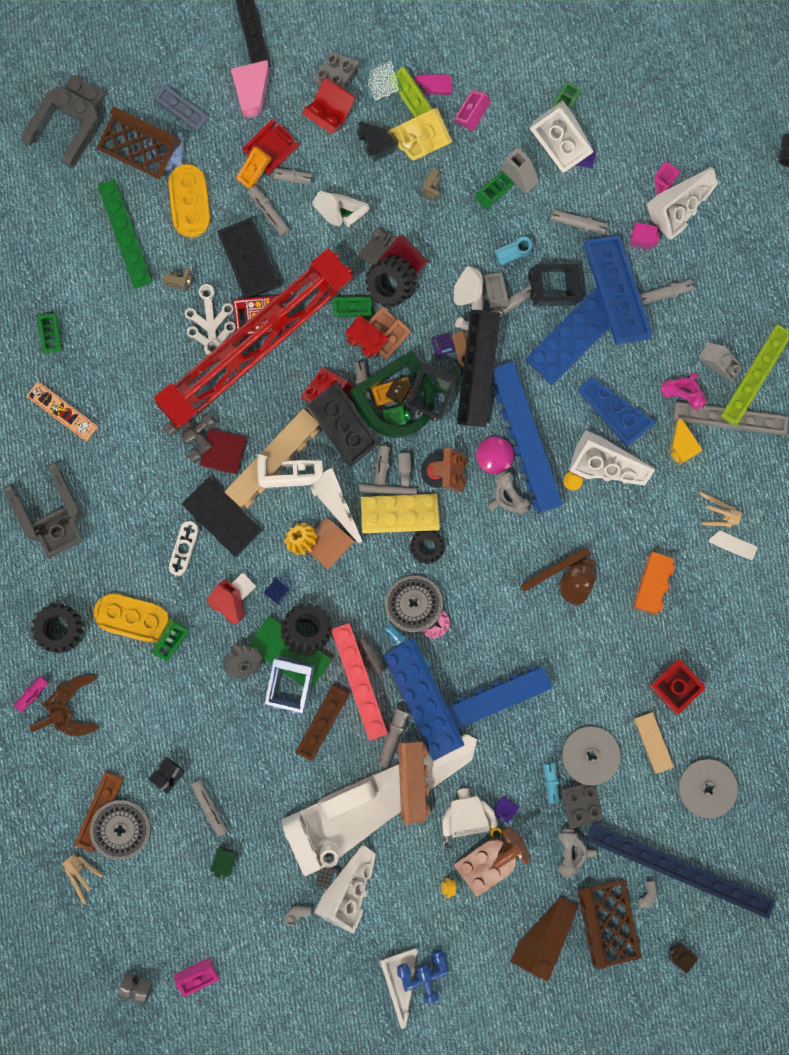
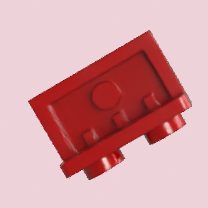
[345,315,389,359]

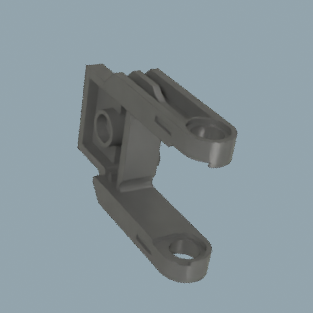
[21,75,105,168]
[3,462,83,559]

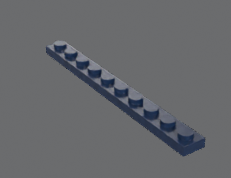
[585,823,776,919]

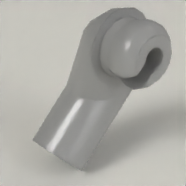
[638,881,657,909]
[284,906,311,927]

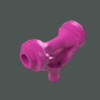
[660,372,707,410]

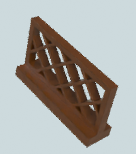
[96,106,182,180]
[577,879,641,970]

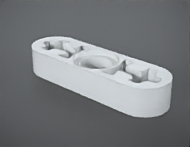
[169,521,199,576]

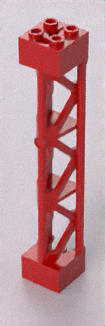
[154,248,353,431]

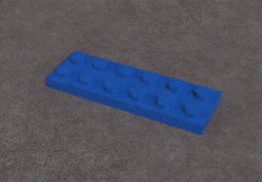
[583,235,653,345]
[525,287,610,386]
[383,639,465,761]

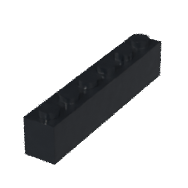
[456,309,500,427]

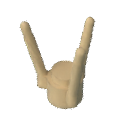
[699,492,742,528]
[62,854,103,904]

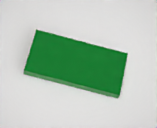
[248,616,332,691]

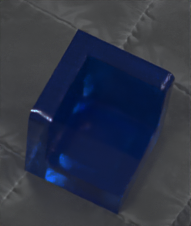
[263,577,290,605]

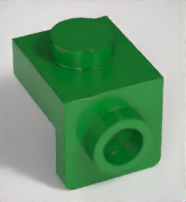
[382,405,411,427]

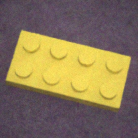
[361,494,439,533]

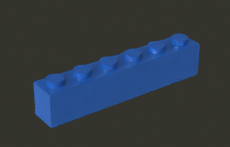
[446,665,553,729]

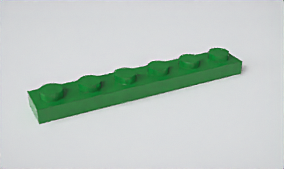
[97,179,152,289]

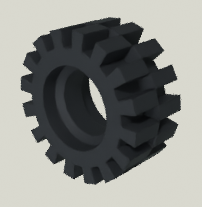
[410,530,445,564]

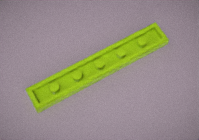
[720,324,789,427]

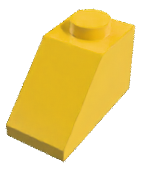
[670,419,702,465]

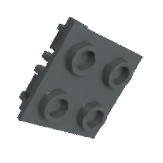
[312,51,360,89]
[358,227,397,277]
[560,784,603,829]

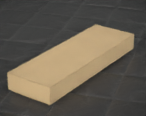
[634,712,674,774]

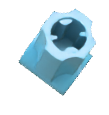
[494,237,532,266]

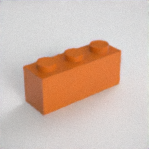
[632,552,675,615]

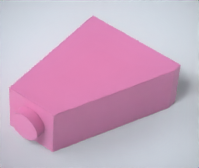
[231,60,269,118]

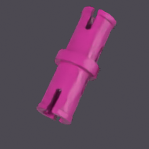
[13,675,49,713]

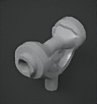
[487,471,531,515]
[558,829,596,878]

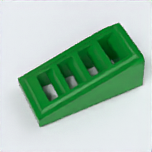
[549,81,582,111]
[475,171,515,210]
[37,313,62,353]
[151,617,189,662]

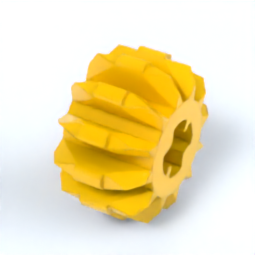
[284,522,317,556]

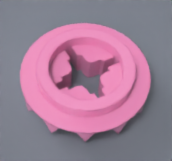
[422,610,450,638]

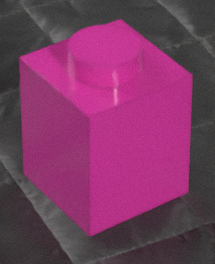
[629,222,660,250]

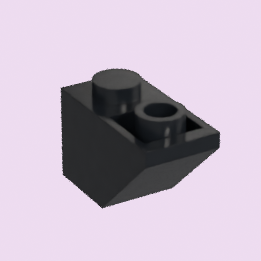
[356,121,394,162]

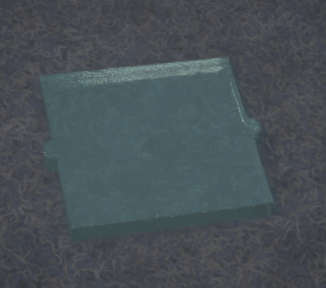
[365,60,402,103]

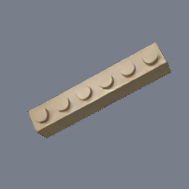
[225,409,321,510]

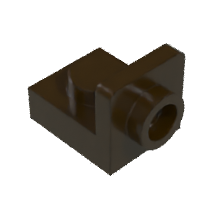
[386,380,411,405]
[667,942,699,974]

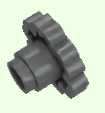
[223,643,263,679]

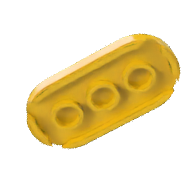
[168,164,210,238]
[93,593,170,642]

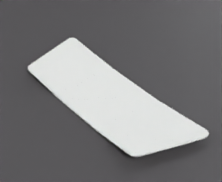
[709,531,758,560]

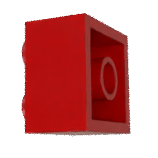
[648,659,706,715]

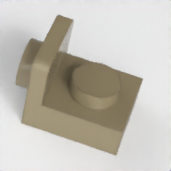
[421,168,440,201]
[162,268,193,291]

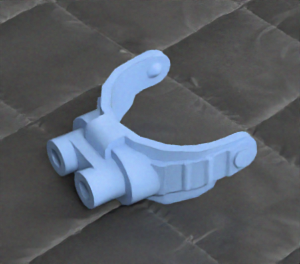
[148,132,184,170]

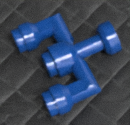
[396,949,449,1003]

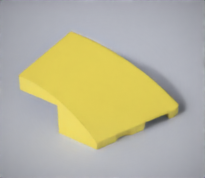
[387,107,452,161]

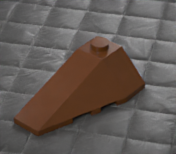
[510,897,578,982]

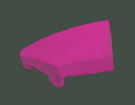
[414,75,452,96]
[654,161,681,195]

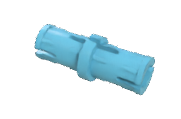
[543,762,561,804]

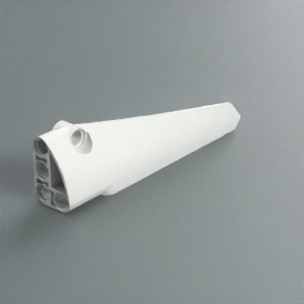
[281,734,477,876]

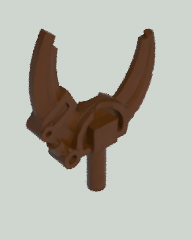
[29,675,99,736]

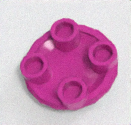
[476,437,514,474]

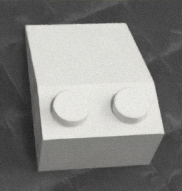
[530,100,594,173]

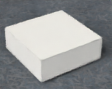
[231,573,256,600]

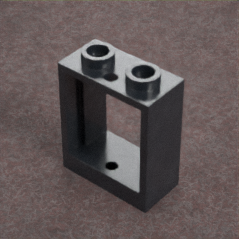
[528,264,582,307]
[405,363,459,422]

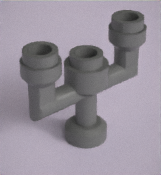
[163,413,215,463]

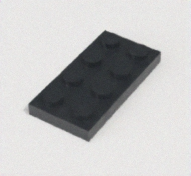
[217,217,280,299]
[306,382,380,467]
[182,477,262,558]

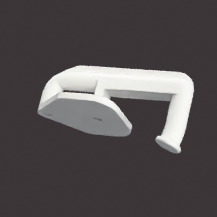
[312,191,369,227]
[454,266,484,331]
[257,454,323,488]

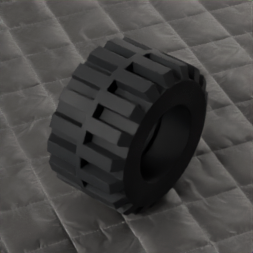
[365,255,417,308]
[280,603,332,656]
[31,604,84,653]

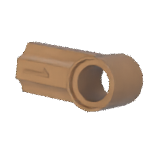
[452,331,468,370]

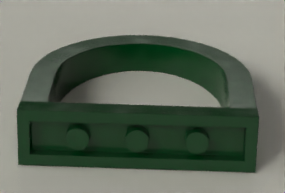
[348,351,435,438]

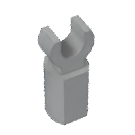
[398,453,411,487]

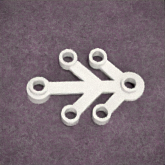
[185,284,236,358]

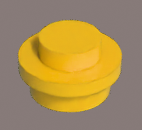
[563,472,583,491]
[441,878,456,898]

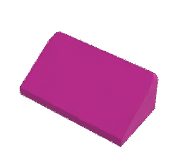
[454,90,491,131]
[174,958,219,997]

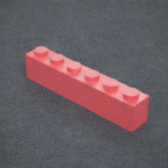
[331,623,388,741]

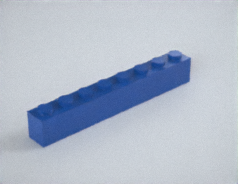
[491,361,563,514]

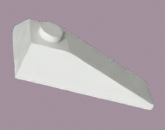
[647,167,718,240]
[569,430,655,485]
[310,468,362,545]
[314,845,376,934]

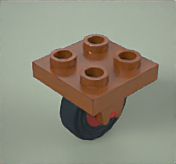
[420,448,467,492]

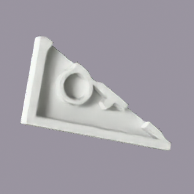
[380,948,417,1029]

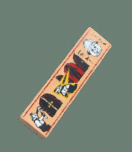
[26,382,99,442]

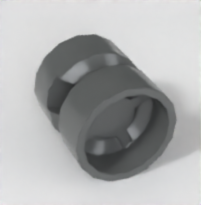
[118,972,153,1006]

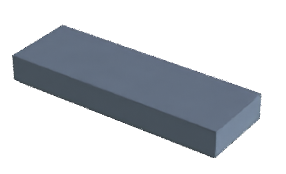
[154,85,209,133]

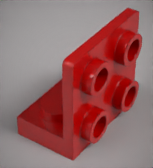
[302,77,356,134]
[301,368,354,403]

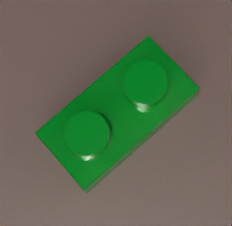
[333,297,371,318]

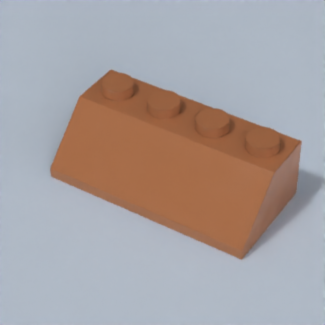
[398,741,430,824]

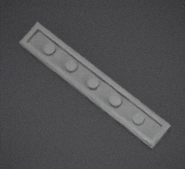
[673,402,789,436]

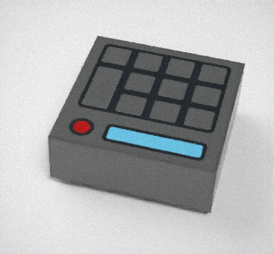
[315,867,339,889]

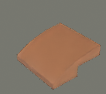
[368,306,411,360]
[307,517,354,570]

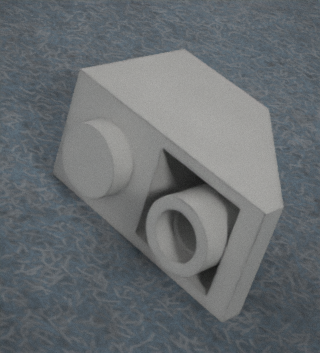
[500,148,539,194]
[699,342,743,382]

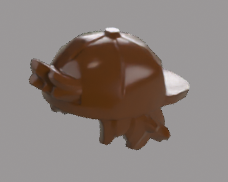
[559,558,596,605]

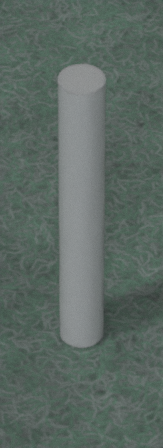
[359,484,417,495]

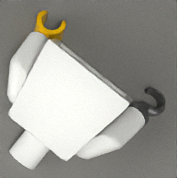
[442,788,502,850]

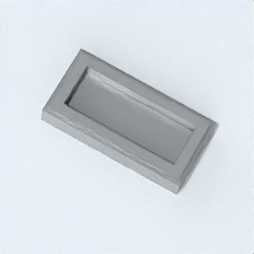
[484,272,509,308]

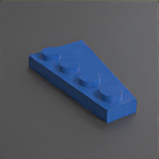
[577,377,656,447]

